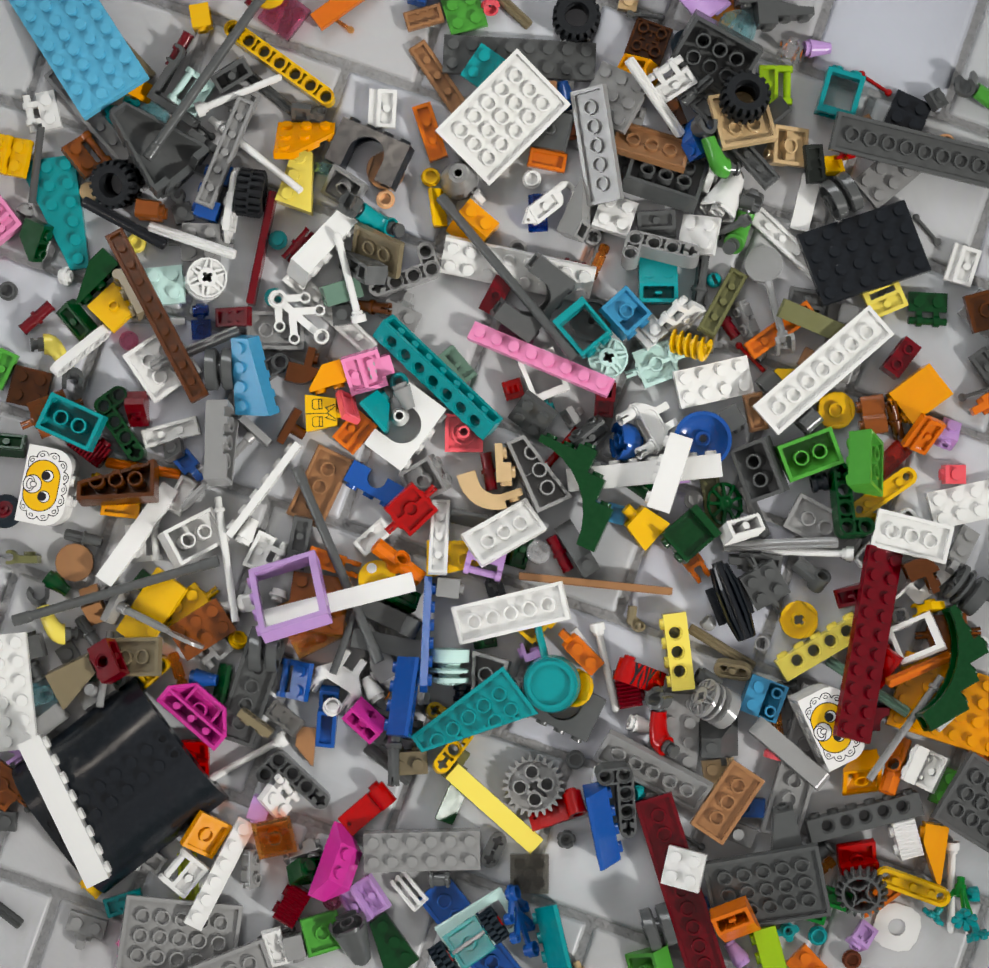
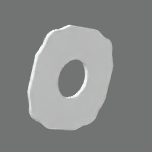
[873,902,921,952]

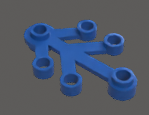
[503,884,540,958]

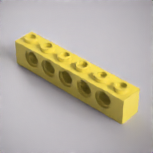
[773,611,854,682]

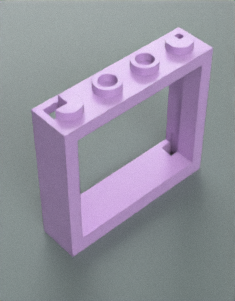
[247,550,333,644]

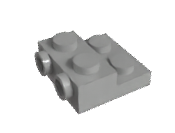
[398,454,452,499]

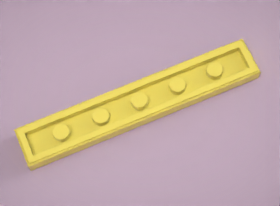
[445,763,543,854]

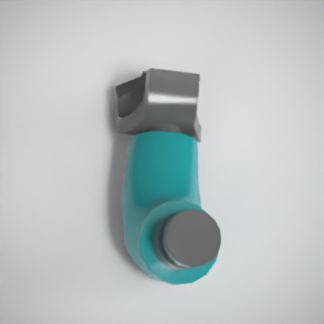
[337,190,405,238]

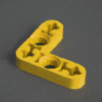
[425,702,474,774]

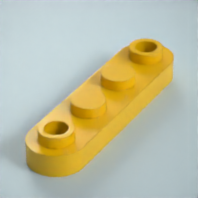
[854,467,917,517]
[877,866,951,907]

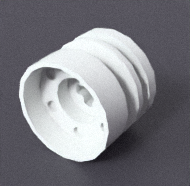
[185,257,227,302]

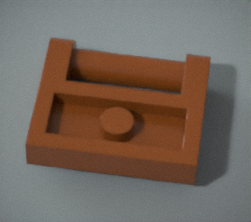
[61,130,112,180]

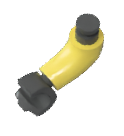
[30,334,85,390]
[26,586,78,645]

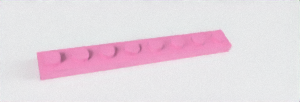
[467,321,615,398]

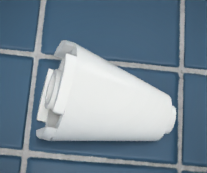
[700,171,745,224]

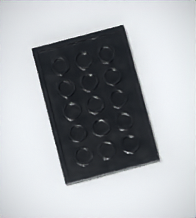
[796,200,931,307]

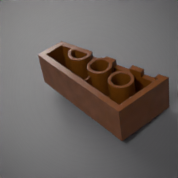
[76,459,159,507]

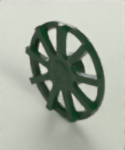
[707,482,743,525]

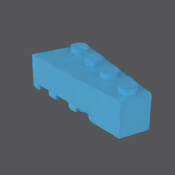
[231,335,280,416]

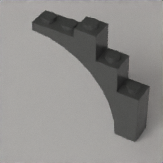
[733,0,815,32]

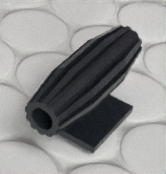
[705,560,756,642]

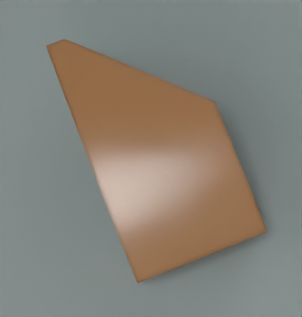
[295,727,316,766]

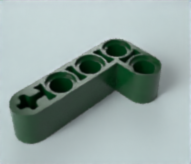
[94,386,147,462]
[828,463,875,539]

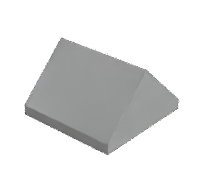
[321,163,368,204]

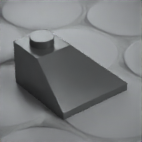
[699,717,738,758]

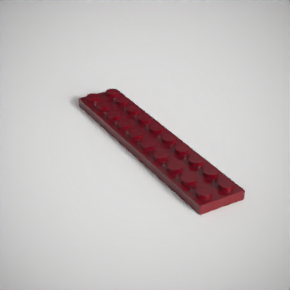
[832,545,903,744]
[635,791,726,968]

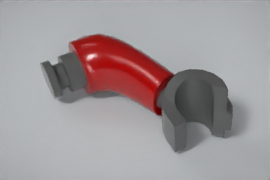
[644,686,680,759]

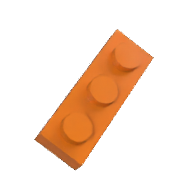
[412,102,448,163]

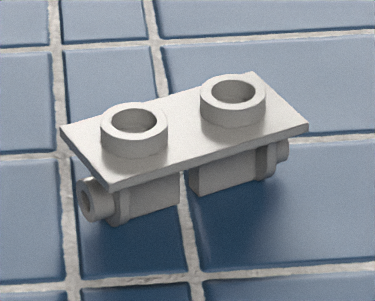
[731,299,760,341]
[282,838,323,865]
[241,848,261,890]

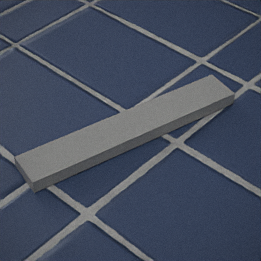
[194,96,256,210]

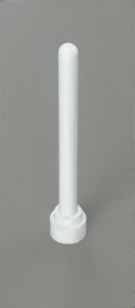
[193,74,282,118]
[334,232,367,324]
[760,546,854,561]
[589,621,620,713]
[209,731,290,782]
[946,840,960,934]

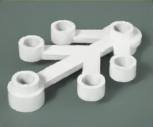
[268,290,329,345]

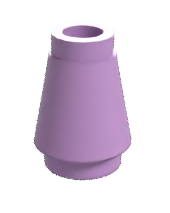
[802,39,832,58]
[724,940,751,968]

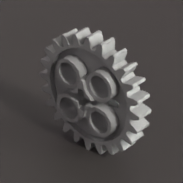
[502,754,564,817]

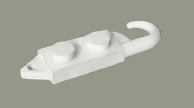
[221,167,240,244]
[522,180,575,226]

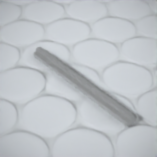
[723,537,839,552]

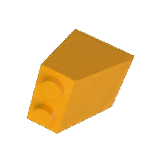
[885,363,953,425]

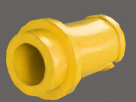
[79,880,102,899]

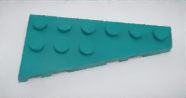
[26,156,90,271]
[411,666,538,752]

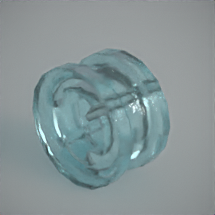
[314,162,332,176]

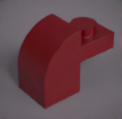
[594,380,616,418]

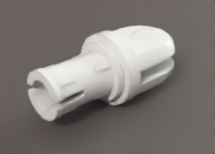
[221,592,263,613]

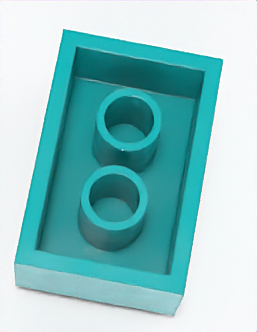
[35,392,109,453]

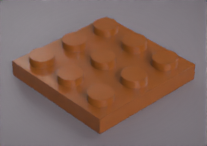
[289,571,351,636]

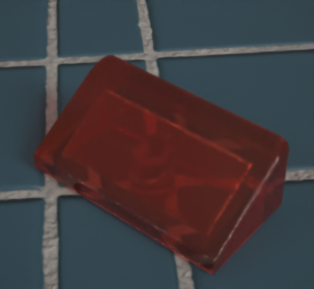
[883,440,912,479]

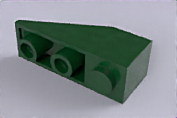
[76,248,121,306]

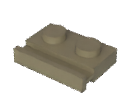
[236,707,275,738]

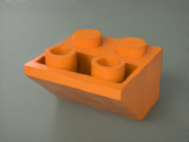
[710,895,761,943]

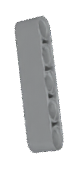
[748,716,830,791]

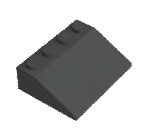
[670,9,763,94]
[622,157,709,214]

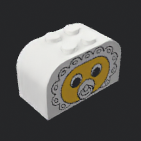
[14,444,81,526]
[787,683,865,772]

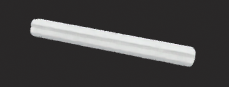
[625,57,685,138]
[148,221,237,259]

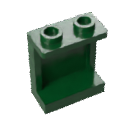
[659,504,722,564]

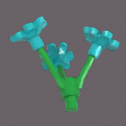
[922,876,989,943]

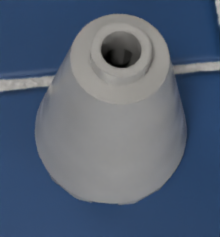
[440,162,478,201]

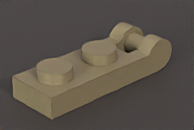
[112,268,146,321]

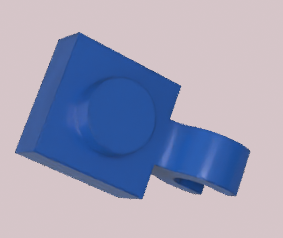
[173,448,203,482]

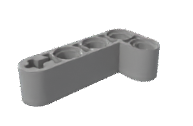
[621,230,700,270]
[369,242,440,299]

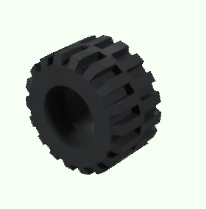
[552,0,601,43]
[719,70,771,125]
[89,159,143,209]
[234,167,268,219]

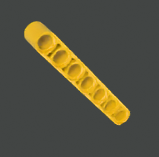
[224,20,335,108]

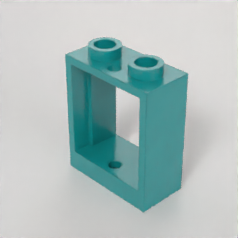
[814,65,866,120]
[552,296,613,359]

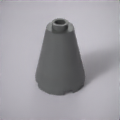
[328,910,371,966]

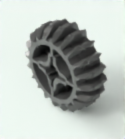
[835,865,888,918]

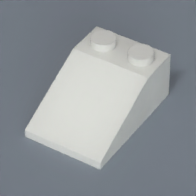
[157,506,230,568]

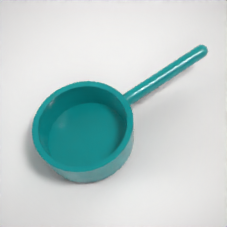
[523,626,581,713]

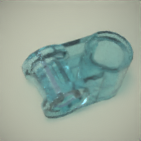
[33,684,57,707]

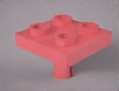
[445,414,483,453]

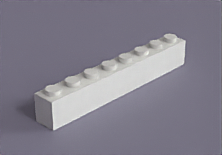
[566,450,723,492]
[17,733,112,889]

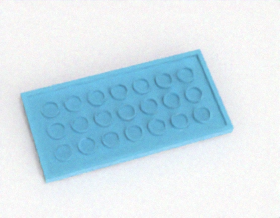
[9,0,150,121]

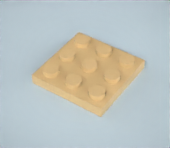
[707,92,778,151]

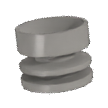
[689,679,741,729]

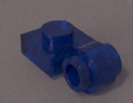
[191,303,212,340]

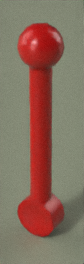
[859,71,892,96]
[735,342,765,373]

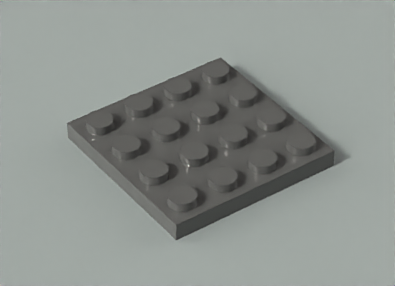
[930,750,989,853]

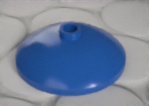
[675,411,732,462]

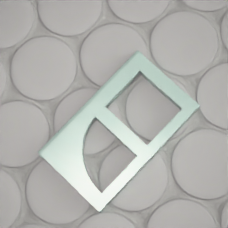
[434,887,515,967]

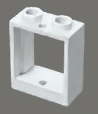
[517,345,570,401]
[888,611,947,667]

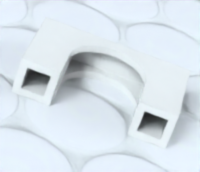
[364,382,447,471]

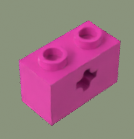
[341,696,386,744]

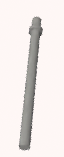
[866,674,945,782]

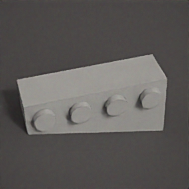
[202,399,240,486]
[504,435,572,513]
[471,650,512,736]

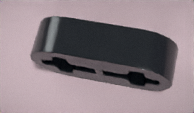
[485,578,506,598]

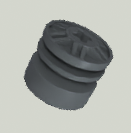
[942,565,989,616]

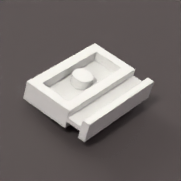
[368,88,398,129]
[942,243,982,288]
[634,314,669,351]

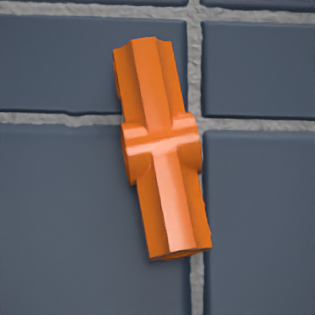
[370,538,426,586]
[878,737,912,796]

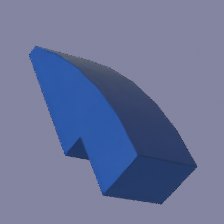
[315,684,341,748]

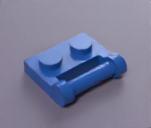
[276,658,314,702]

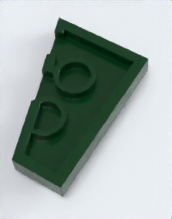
[370,911,419,968]

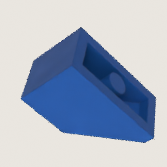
[681,117,706,162]

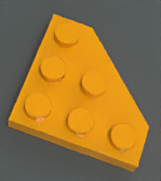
[273,121,336,159]

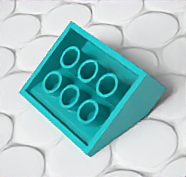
[532,903,572,968]

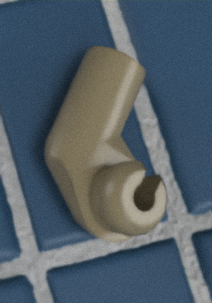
[626,605,646,632]

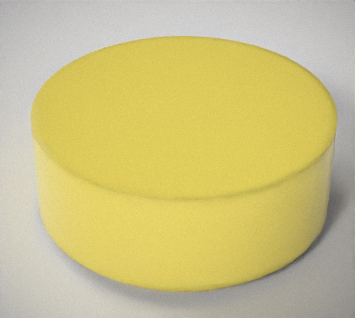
[128,234,147,253]

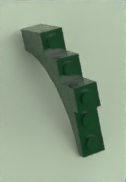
[538,433,614,552]
[915,604,989,731]

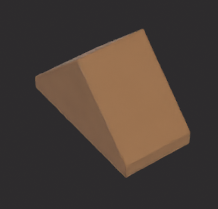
[79,583,106,626]

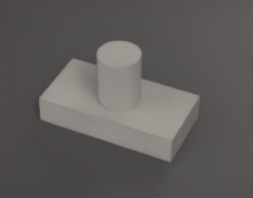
[77,680,119,712]
[727,822,758,849]

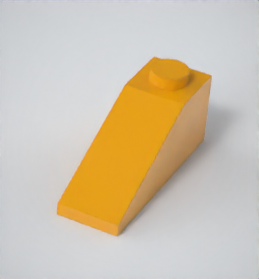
[918,821,949,885]

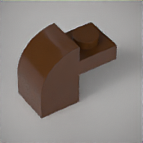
[284,346,320,385]
[900,558,941,594]

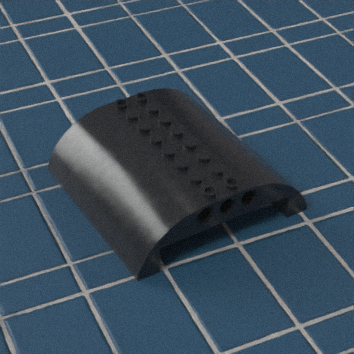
[11,677,229,893]

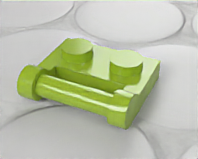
[758,65,793,106]

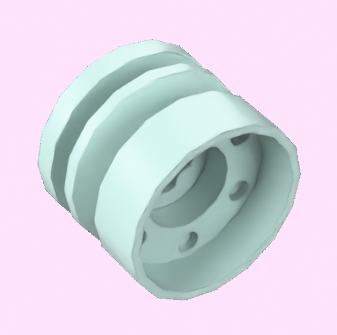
[586,338,628,379]
[429,648,469,685]

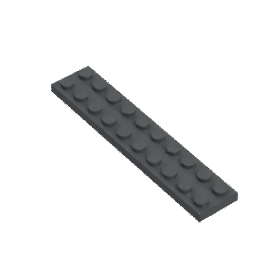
[828,111,989,189]

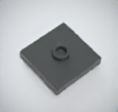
[530,113,574,153]

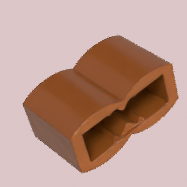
[134,198,168,223]
[855,394,888,434]

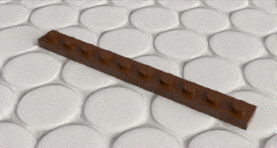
[105,227,210,404]

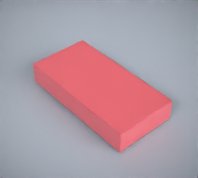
[335,389,361,425]

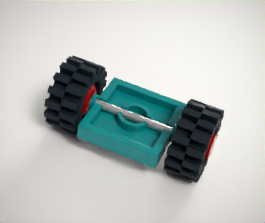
[428,906,510,968]

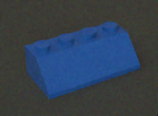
[384,656,421,739]
[582,782,623,871]

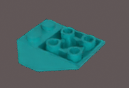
[638,257,678,305]

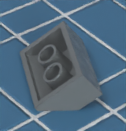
[729,435,790,504]

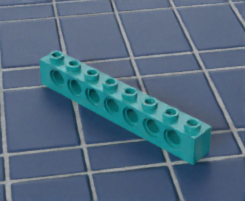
[372,314,503,440]

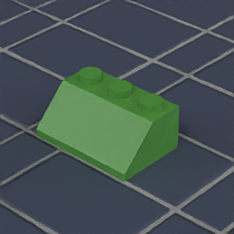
[774,426,845,483]
[846,429,884,497]
[625,945,674,968]

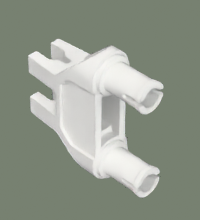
[615,402,679,460]
[310,648,368,713]

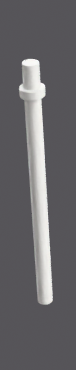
[208,116,303,194]
[214,496,239,623]

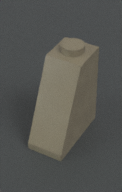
[45,653,96,710]

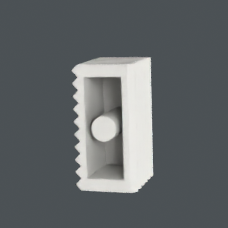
[719,513,765,546]
[887,818,924,861]

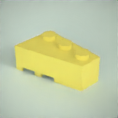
[275,150,315,216]

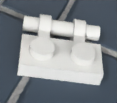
[647,54,698,103]
[22,89,63,134]
[657,295,706,335]
[242,530,289,579]
[257,774,300,823]

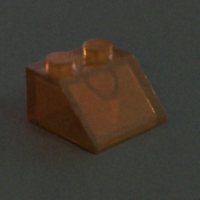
[251,815,298,860]

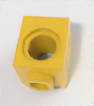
[189,2,214,34]

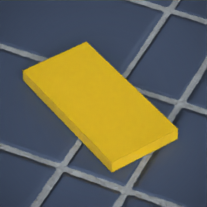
[116,567,188,638]

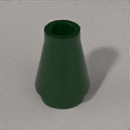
[42,570,72,597]

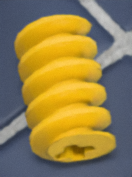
[669,329,713,362]

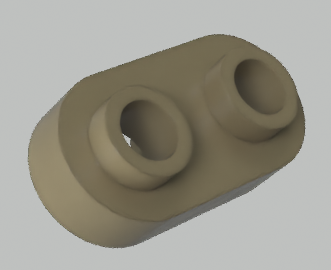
[713,658,753,681]

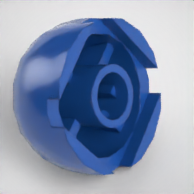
[609,422,644,460]

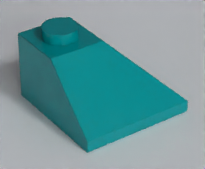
[359,390,391,434]

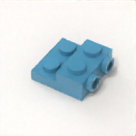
[598,286,652,341]

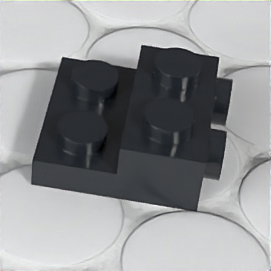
[882,89,931,131]

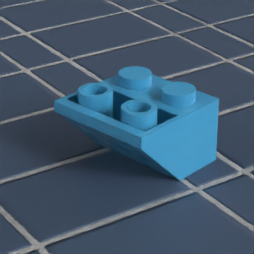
[740,673,789,724]

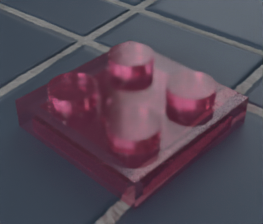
[257,0,311,42]

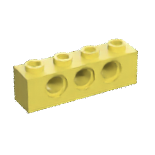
[659,611,695,692]

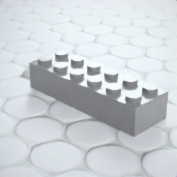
[363,827,481,873]

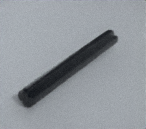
[81,197,168,250]

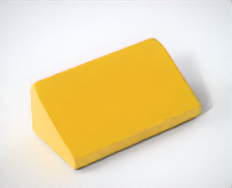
[428,187,448,229]

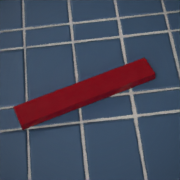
[246,190,277,306]

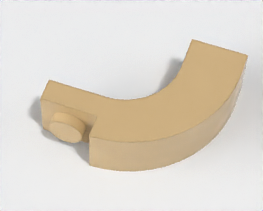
[457,470,523,510]

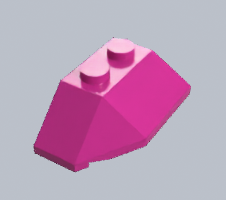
[156,682,227,751]
[308,821,362,902]

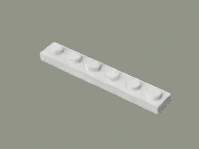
[226,441,303,538]
[183,816,256,931]

